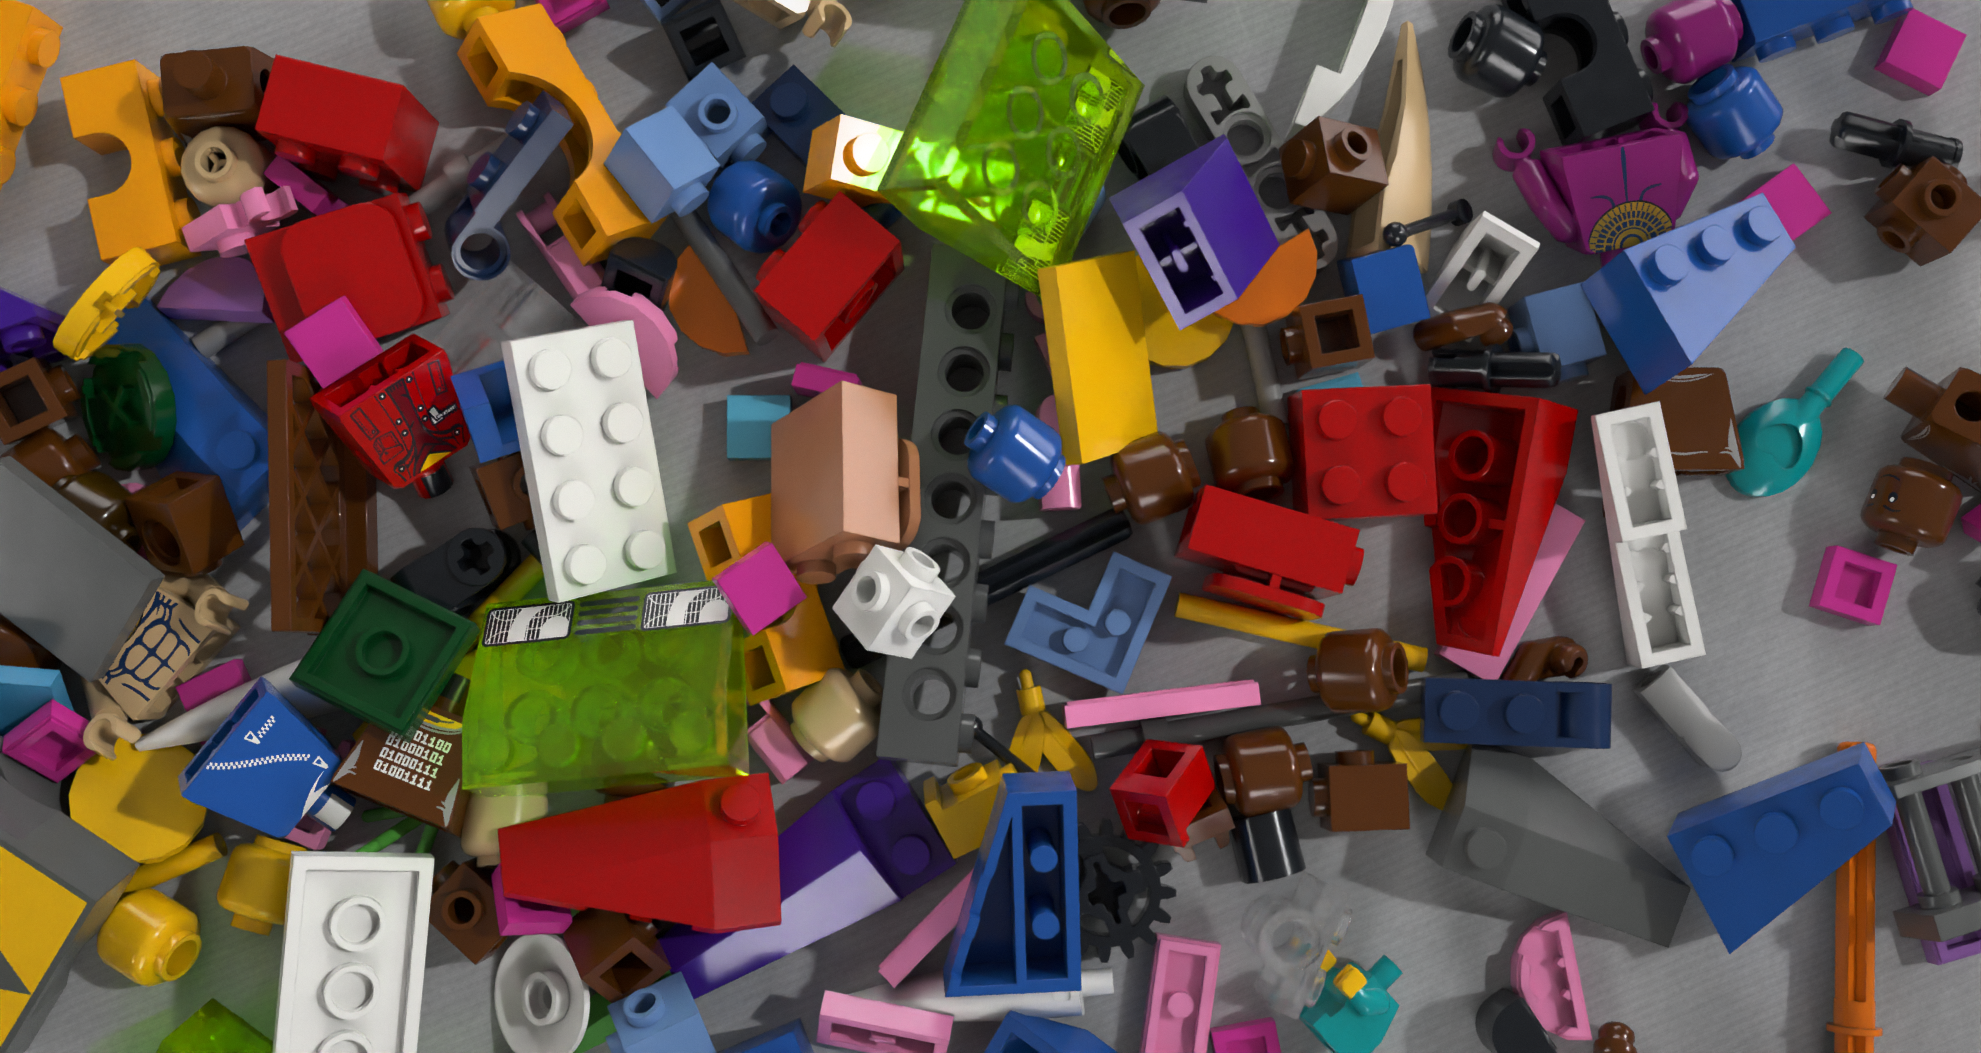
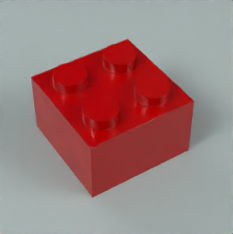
[255,54,439,196]
[754,190,905,363]
[1287,384,1438,521]

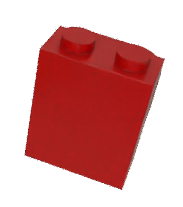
[244,193,455,363]
[1174,484,1364,621]

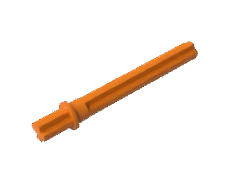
[1826,741,1883,1053]

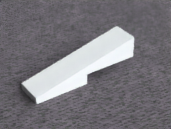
[1591,401,1706,669]

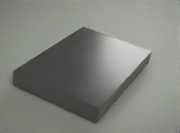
[0,456,166,682]

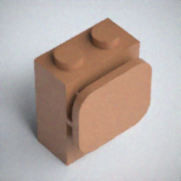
[771,380,921,584]

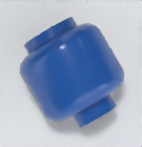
[1686,64,1784,160]
[707,160,802,254]
[964,405,1066,503]

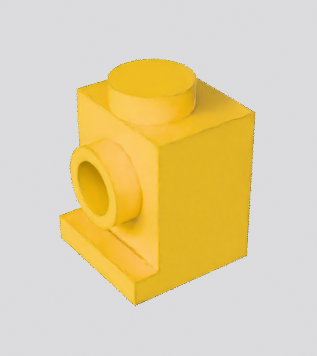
[923,759,1018,859]

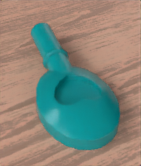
[1725,347,1864,498]

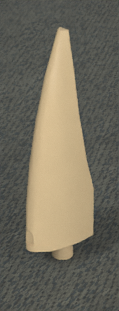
[1346,21,1432,274]

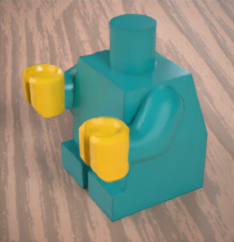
[1288,944,1403,1053]

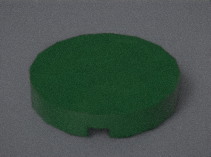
[80,343,177,471]

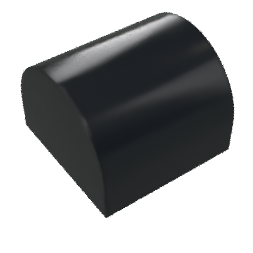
[661,0,746,82]
[601,237,677,312]
[1229,808,1306,884]
[1475,988,1557,1053]

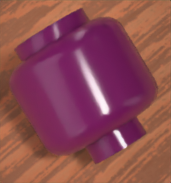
[1640,0,1743,84]

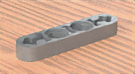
[1183,56,1339,275]

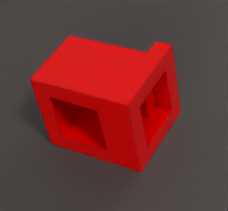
[1109,739,1216,848]

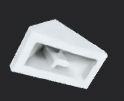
[1425,210,1540,343]

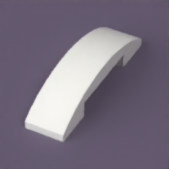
[1285,0,1394,141]

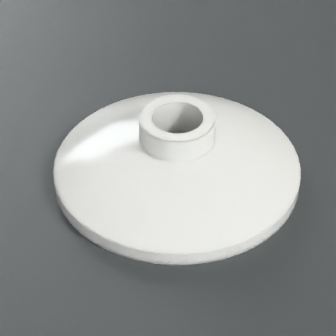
[494,934,590,1053]

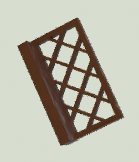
[267,359,378,636]

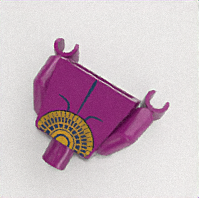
[1492,102,1699,268]

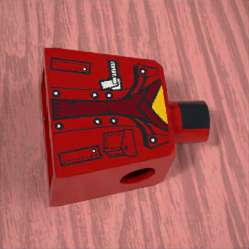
[309,333,470,499]

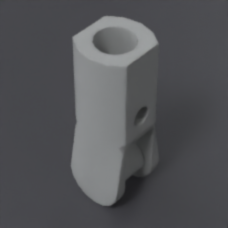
[1633,665,1742,772]

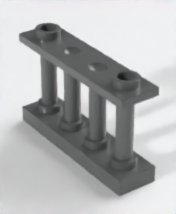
[1878,746,1981,942]

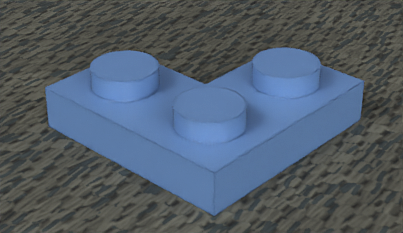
[1004,551,1172,695]

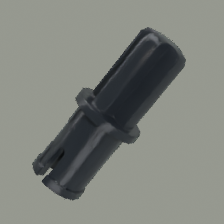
[1829,111,1963,169]
[1428,344,1561,393]

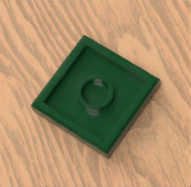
[289,568,480,743]

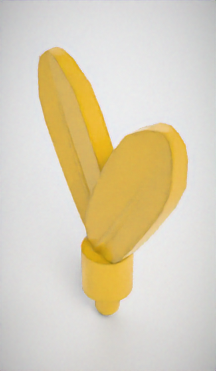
[1005,669,1098,791]
[1350,712,1467,810]

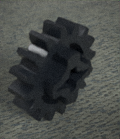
[1078,818,1177,963]

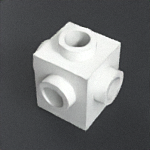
[832,544,956,659]

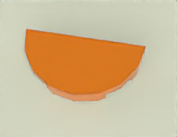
[1212,228,1317,327]
[668,232,750,357]

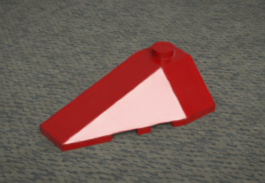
[1424,387,1578,657]
[498,772,782,934]

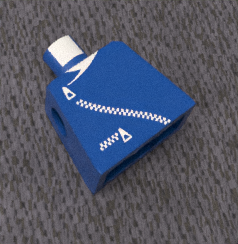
[178,676,356,838]

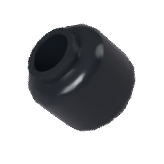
[1448,4,1548,98]

